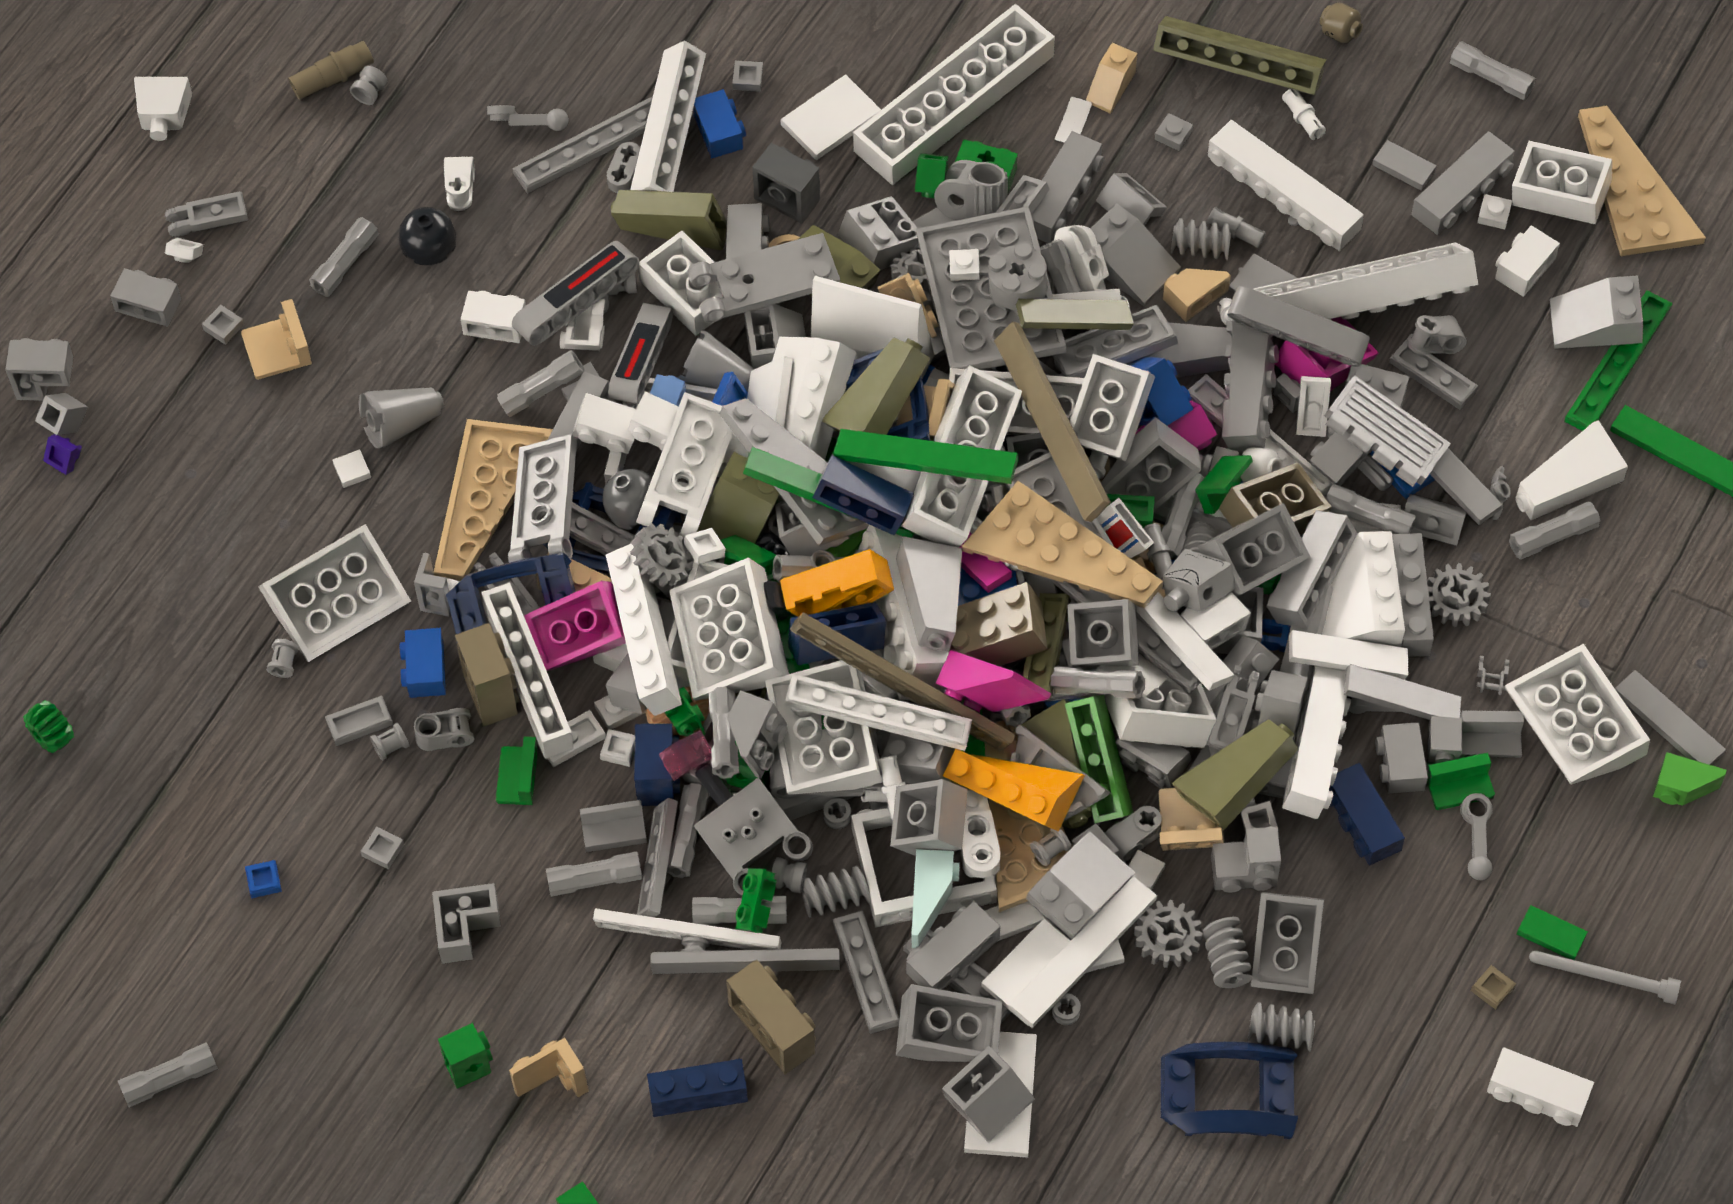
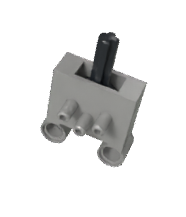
[693,763,813,896]

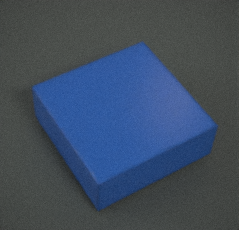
[245,860,282,898]

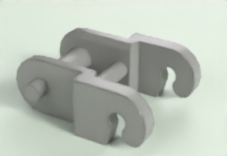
[1477,656,1509,695]

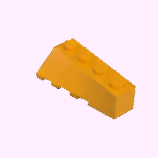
[943,749,1085,831]

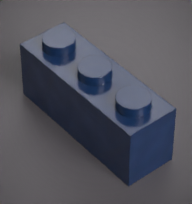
[812,455,914,536]
[788,602,886,665]
[1329,763,1405,866]
[647,1059,748,1117]

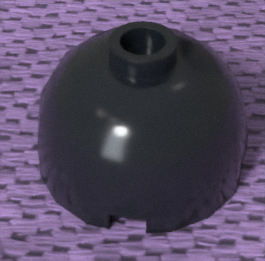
[399,207,456,265]

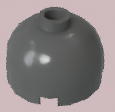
[602,469,663,530]

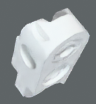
[1054,225,1109,292]
[961,790,1001,878]

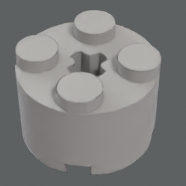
[988,242,1048,313]

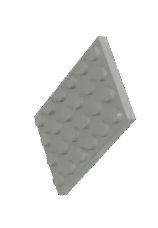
[916,206,1066,370]

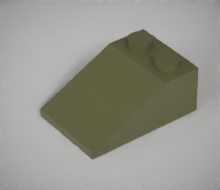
[799,225,880,297]
[697,452,780,544]

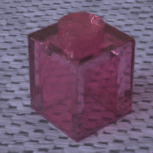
[659,730,712,781]

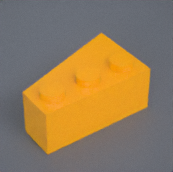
[780,549,894,617]

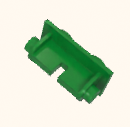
[664,686,706,737]
[735,868,777,933]

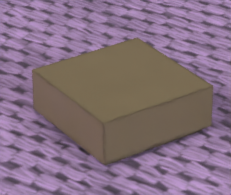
[1471,965,1516,1010]

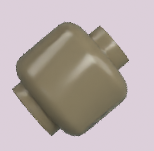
[1320,2,1363,43]

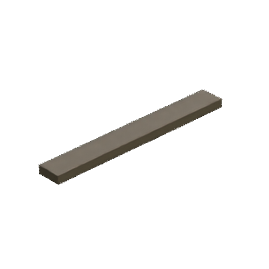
[994,321,1111,522]
[790,612,1015,751]

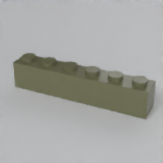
[1153,16,1326,95]

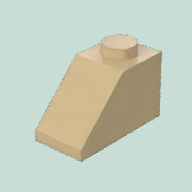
[1086,43,1137,114]
[1163,268,1231,322]

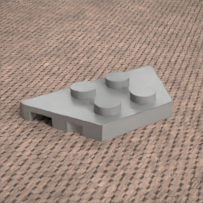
[1010,724,1110,821]

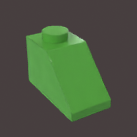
[1653,752,1727,806]

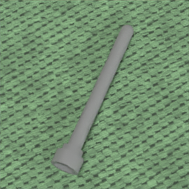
[1529,951,1681,1005]

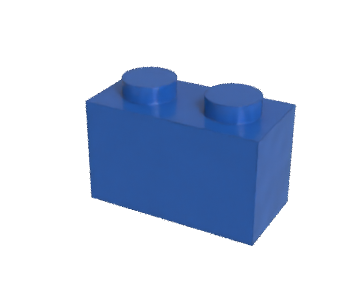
[693,89,746,159]
[400,628,446,698]

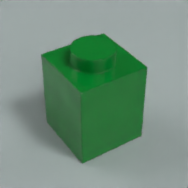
[915,153,949,198]

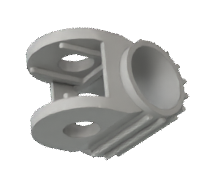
[934,160,1008,220]

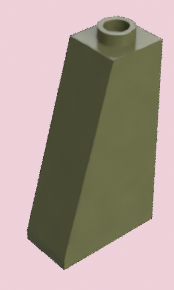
[611,190,727,250]
[822,337,930,435]
[1013,699,1093,829]
[1172,719,1298,830]

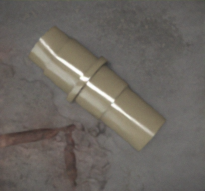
[288,41,374,100]

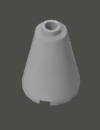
[679,330,754,392]
[358,387,444,448]

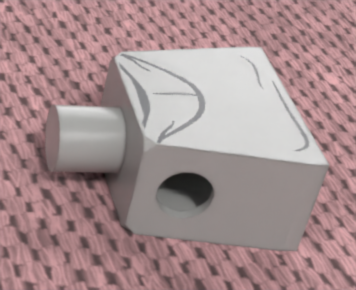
[1163,549,1235,612]

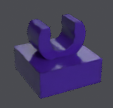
[43,434,82,475]

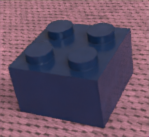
[634,724,681,806]

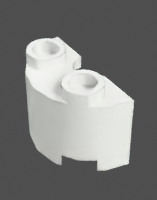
[560,299,605,351]

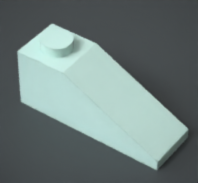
[912,849,960,948]

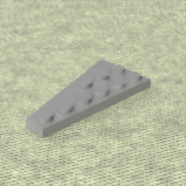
[719,398,869,546]

